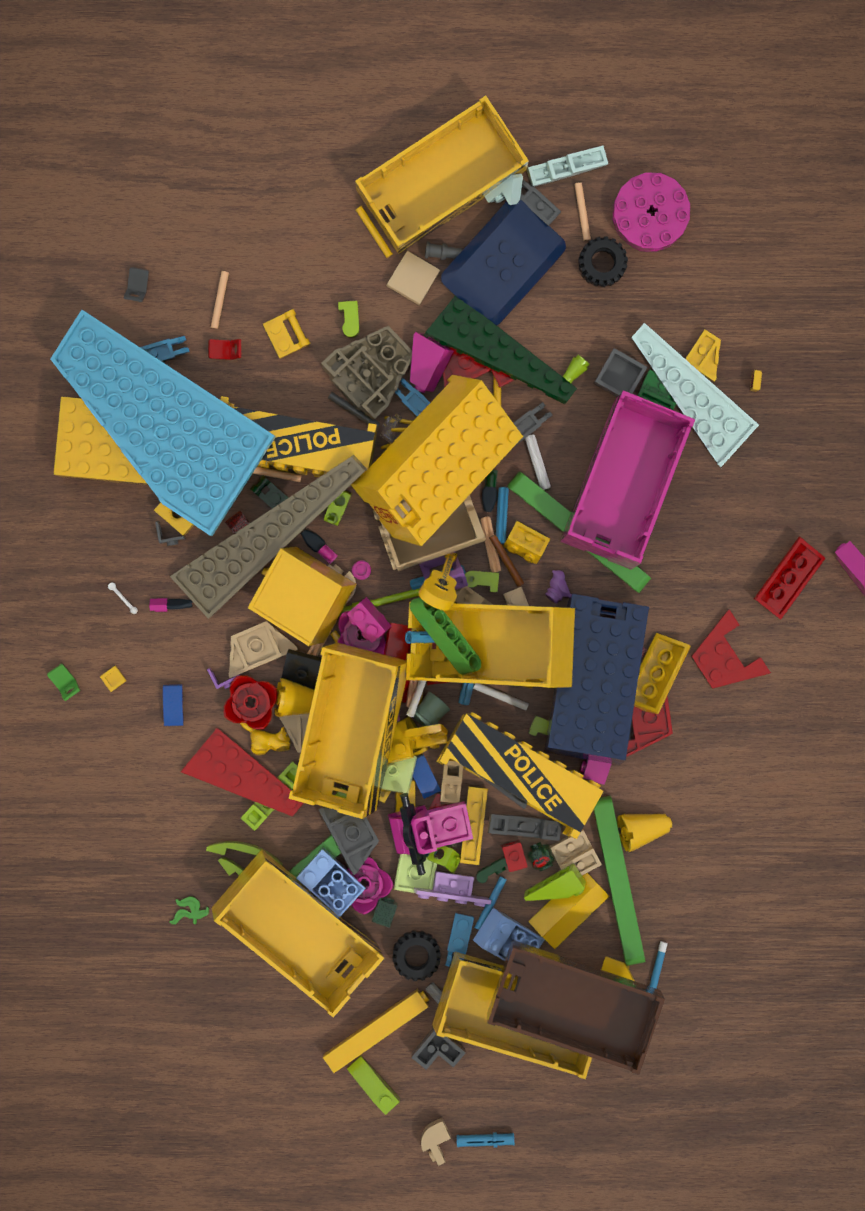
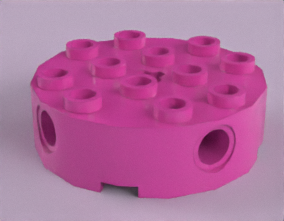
[612,172,690,252]

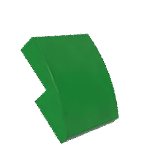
[637,369,676,410]

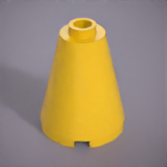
[274,678,315,717]
[617,814,672,852]

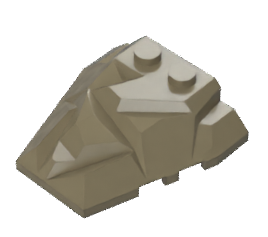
[321,326,412,420]

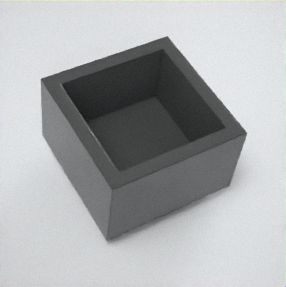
[593,348,647,397]

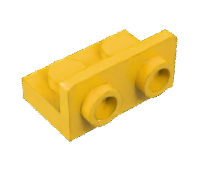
[503,521,550,564]

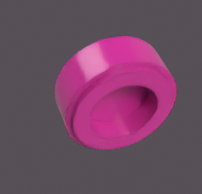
[352,561,371,580]

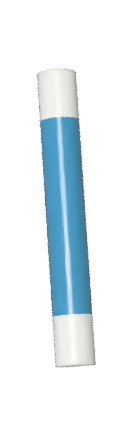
[649,941,668,989]

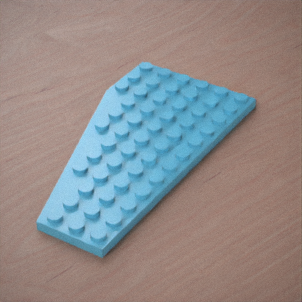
[50,310,276,536]

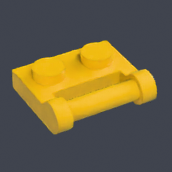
[263,309,311,359]

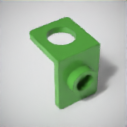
[47,664,80,701]

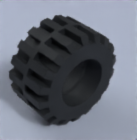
[578,236,628,287]
[393,930,441,981]

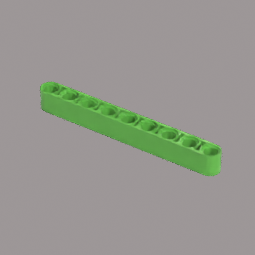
[507,471,651,593]
[593,795,645,966]

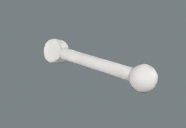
[108,583,138,614]

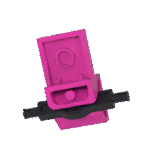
[388,793,473,875]

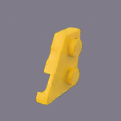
[685,330,721,382]

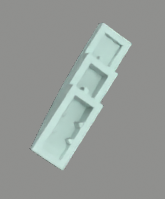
[527,146,608,187]

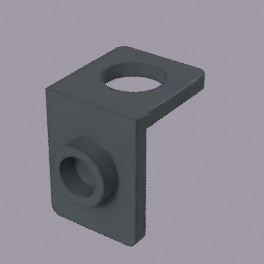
[124,267,149,302]
[155,521,186,546]

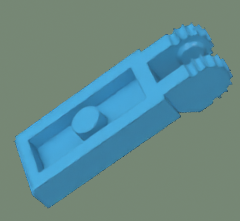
[140,336,190,362]
[394,378,430,416]
[445,913,474,967]

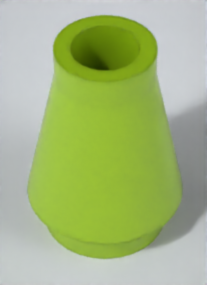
[563,354,590,383]

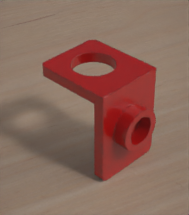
[208,339,241,360]
[501,840,527,872]

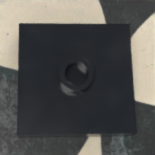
[281,649,322,690]

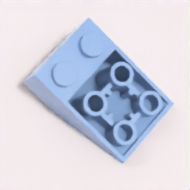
[297,847,366,917]
[473,908,545,961]

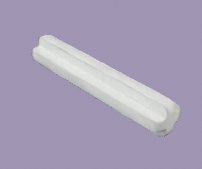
[525,434,551,490]

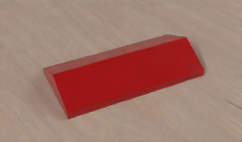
[754,537,826,620]
[384,622,412,703]

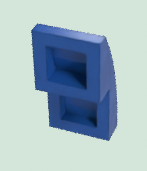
[163,684,184,726]
[413,754,441,799]

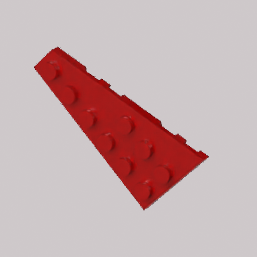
[181,728,304,817]

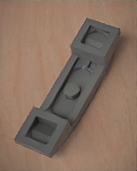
[488,814,562,841]

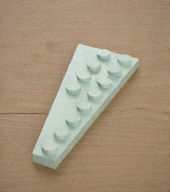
[632,323,759,467]

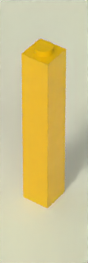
[323,988,429,1073]

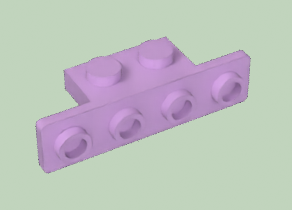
[414,871,492,907]

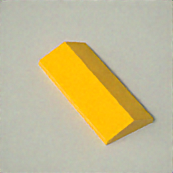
[634,633,691,714]
[528,873,610,949]

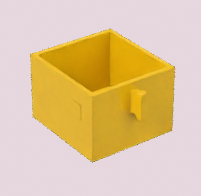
[248,547,357,646]

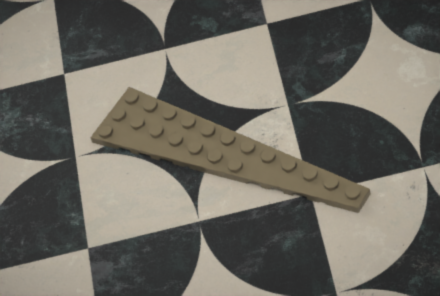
[170,455,367,619]

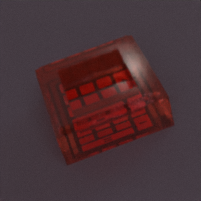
[225,511,250,534]

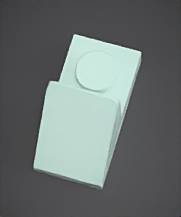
[484,174,523,205]

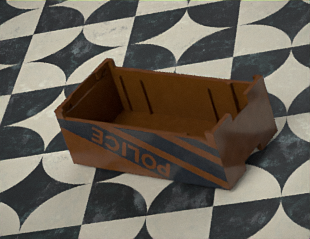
[487,940,665,1075]

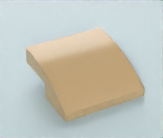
[387,251,440,305]
[549,829,602,875]

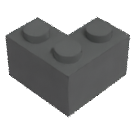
[411,1028,466,1070]

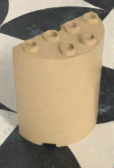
[373,495,486,571]

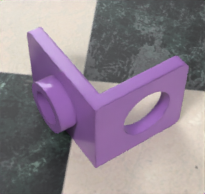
[207,668,240,689]

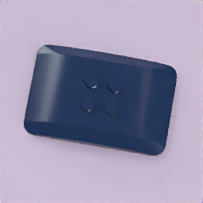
[441,199,566,326]

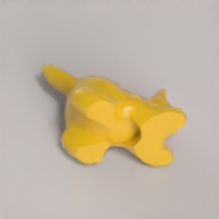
[240,723,290,755]

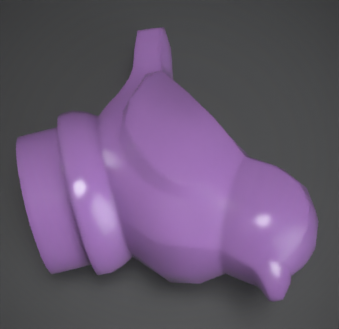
[545,570,572,604]

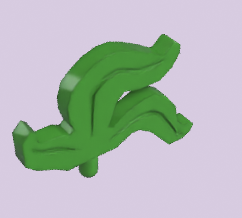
[169,896,209,924]

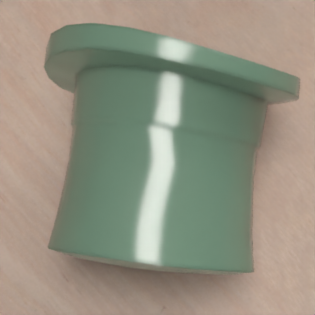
[413,692,450,727]

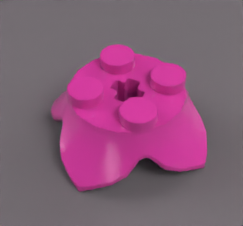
[338,611,386,655]
[347,857,393,915]

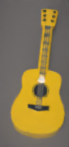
[419,552,457,611]

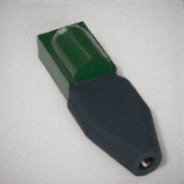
[481,470,498,512]

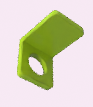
[427,846,461,874]

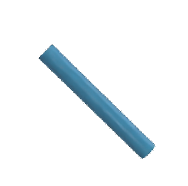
[474,876,507,930]

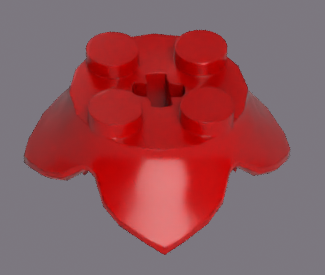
[224,676,277,729]

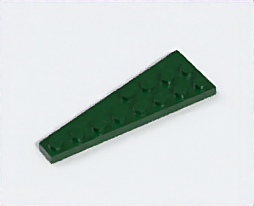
[424,296,577,404]

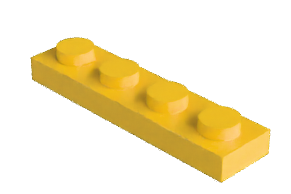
[460,786,488,865]

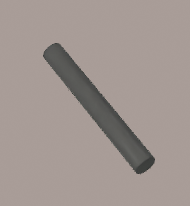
[328,392,380,428]

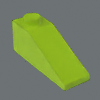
[524,863,586,901]
[347,1056,400,1115]

